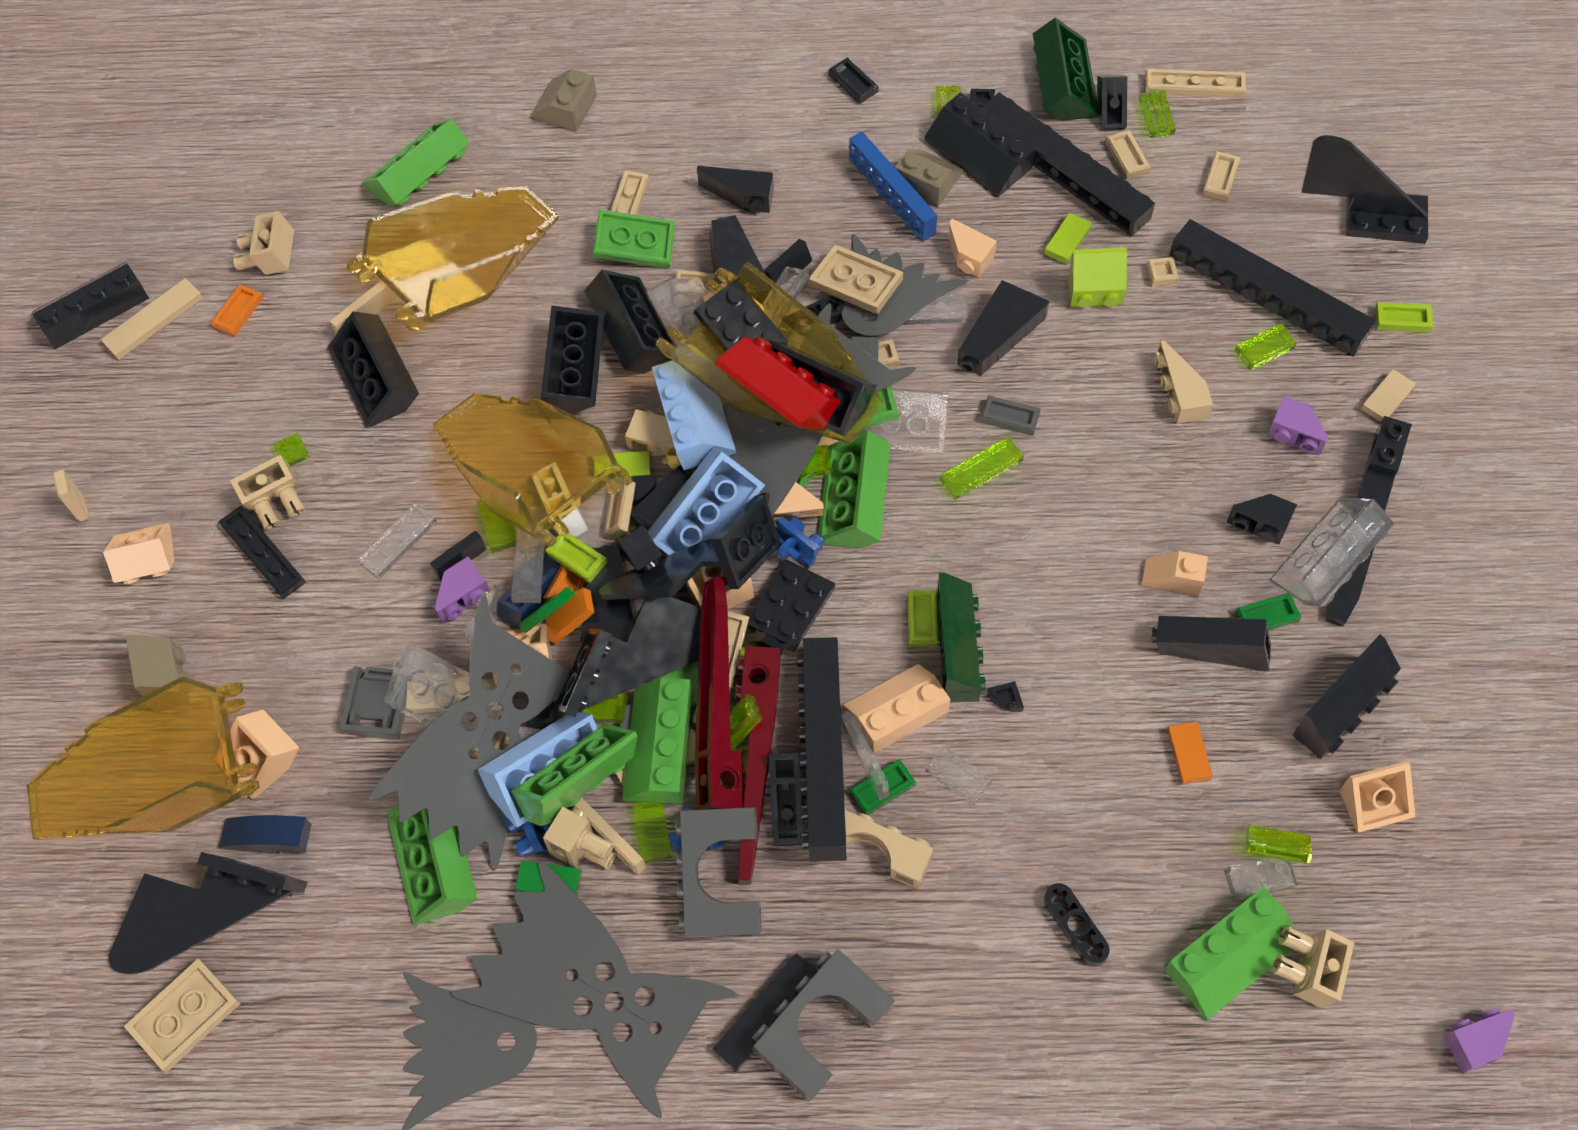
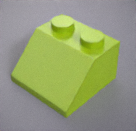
[1067,247,1127,308]

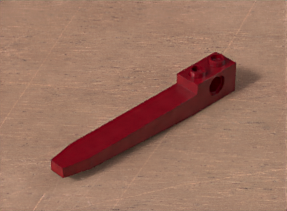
[695,578,744,810]
[736,646,781,885]

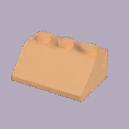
[843,664,950,754]

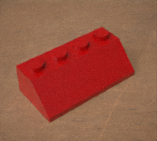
[715,336,841,429]

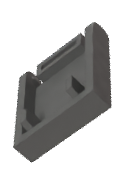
[339,666,413,740]

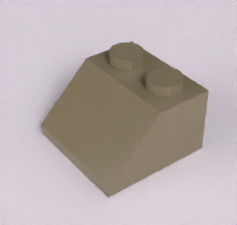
[531,69,597,132]
[895,149,964,207]
[126,635,191,710]

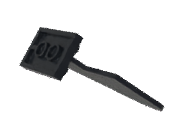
[1301,135,1428,244]
[599,495,782,600]
[553,597,701,717]
[109,852,308,974]

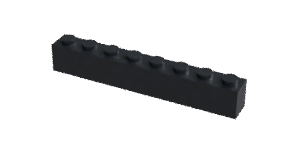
[981,92,1155,237]
[1169,219,1376,357]
[797,637,847,862]

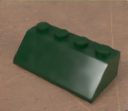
[1032,17,1100,121]
[936,572,986,703]

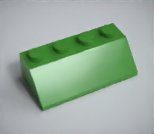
[362,118,470,206]
[818,430,891,548]
[622,678,693,804]
[511,724,638,826]
[387,804,477,925]
[1164,886,1294,1021]

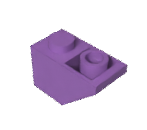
[1267,396,1328,455]
[435,557,491,624]
[1444,1008,1515,1074]

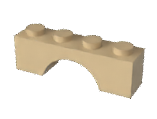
[807,807,934,890]

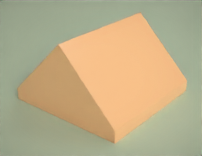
[1339,761,1415,833]

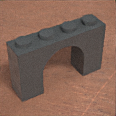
[675,807,762,937]
[751,949,895,1102]

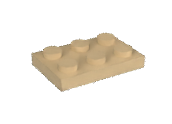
[808,244,903,314]
[124,958,241,1073]

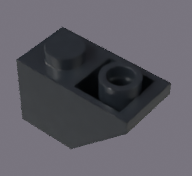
[1227,493,1297,544]

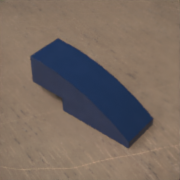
[497,543,561,629]
[219,815,312,854]

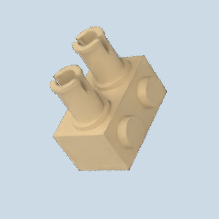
[233,211,294,275]
[230,455,305,530]
[543,806,617,870]
[1271,925,1355,1008]

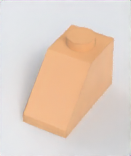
[948,219,997,278]
[765,482,824,521]
[1141,551,1208,597]

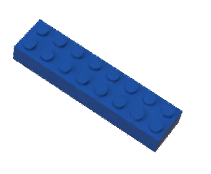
[848,131,937,242]

